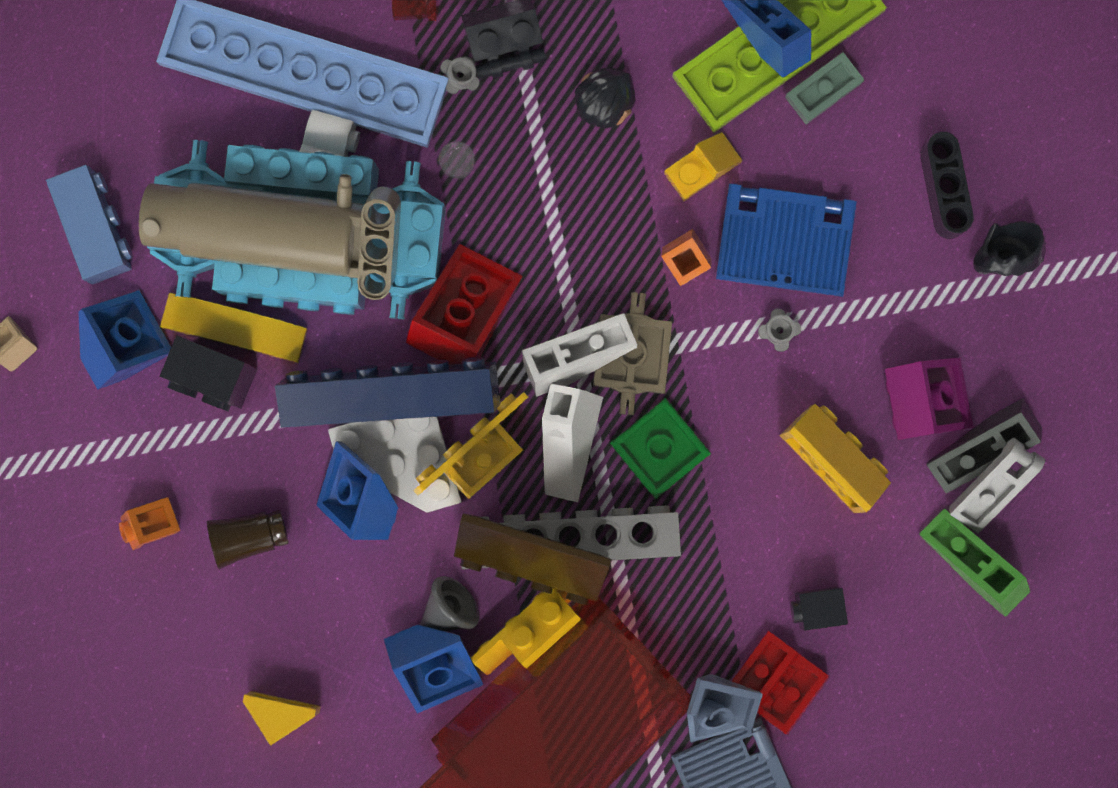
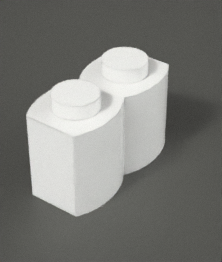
[299,109,360,157]

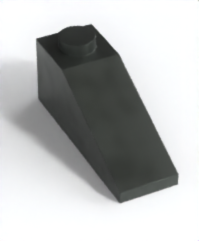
[926,398,1042,494]

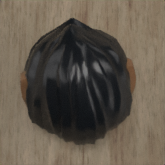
[574,68,636,128]

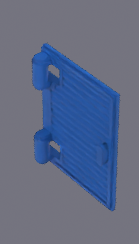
[716,184,857,297]

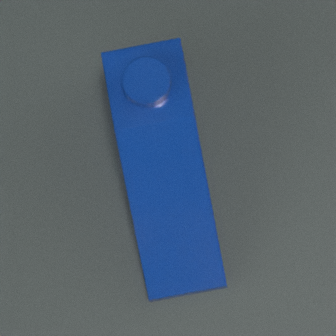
[721,0,811,77]

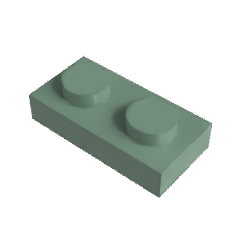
[785,52,864,125]

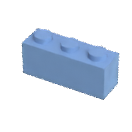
[46,165,133,285]

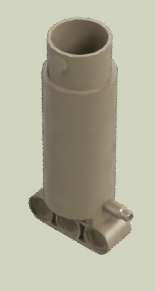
[139,174,401,300]

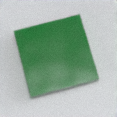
[610,398,711,499]

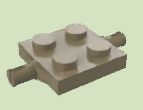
[593,292,672,415]

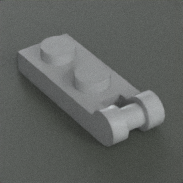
[949,438,1045,533]

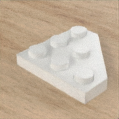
[328,417,462,513]

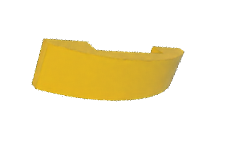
[160,293,307,363]

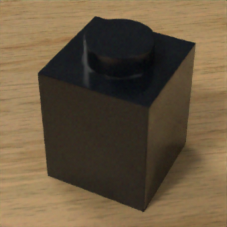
[790,587,848,631]

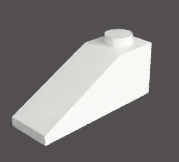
[522,313,637,397]

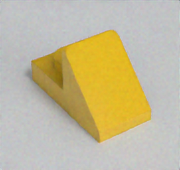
[664,132,742,201]

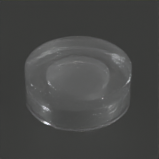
[439,141,475,179]

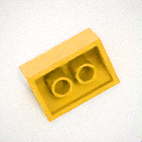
[779,404,891,513]

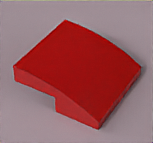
[732,631,830,735]

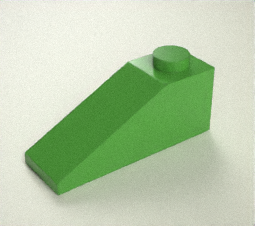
[919,509,1031,617]

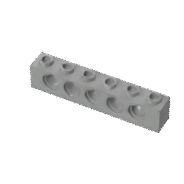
[459,506,681,569]

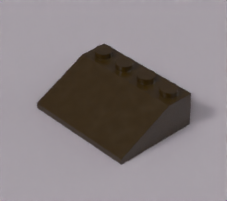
[454,513,612,605]

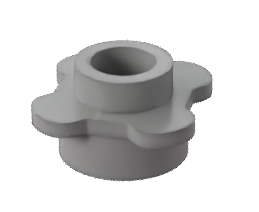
[440,56,479,94]
[758,309,801,352]

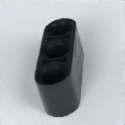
[920,132,974,239]

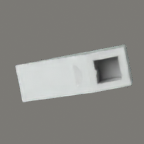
[542,384,603,502]

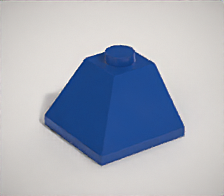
[78,290,171,390]
[316,441,398,540]
[384,625,484,713]

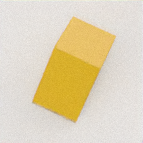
[243,691,321,746]

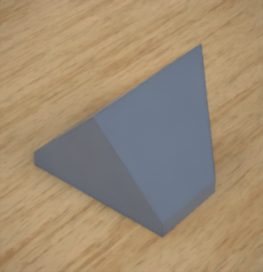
[687,674,763,743]

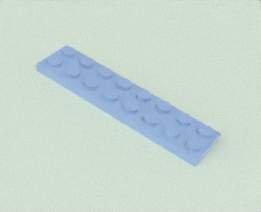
[156,0,448,148]

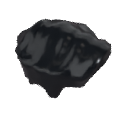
[973,220,1046,276]

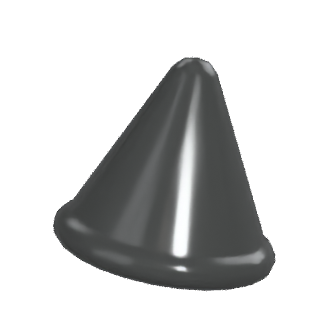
[420,576,480,631]

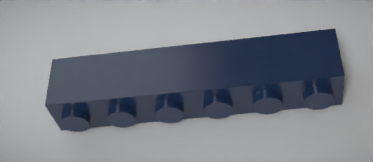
[275,357,501,428]

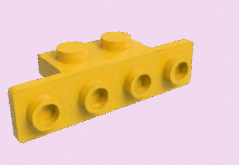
[413,392,528,499]
[471,588,581,675]

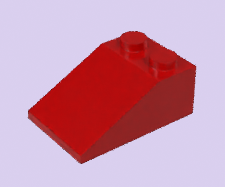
[406,244,523,365]

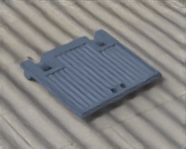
[671,717,791,788]

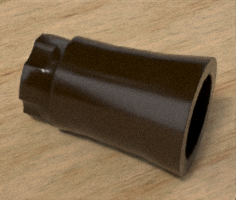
[207,510,289,570]

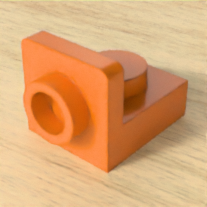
[119,497,181,550]

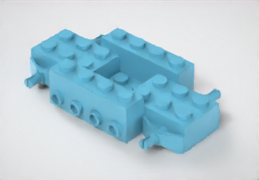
[147,140,446,320]

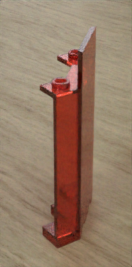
[419,596,692,788]

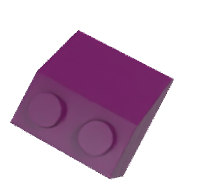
[885,358,973,440]

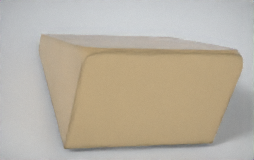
[0,316,37,371]

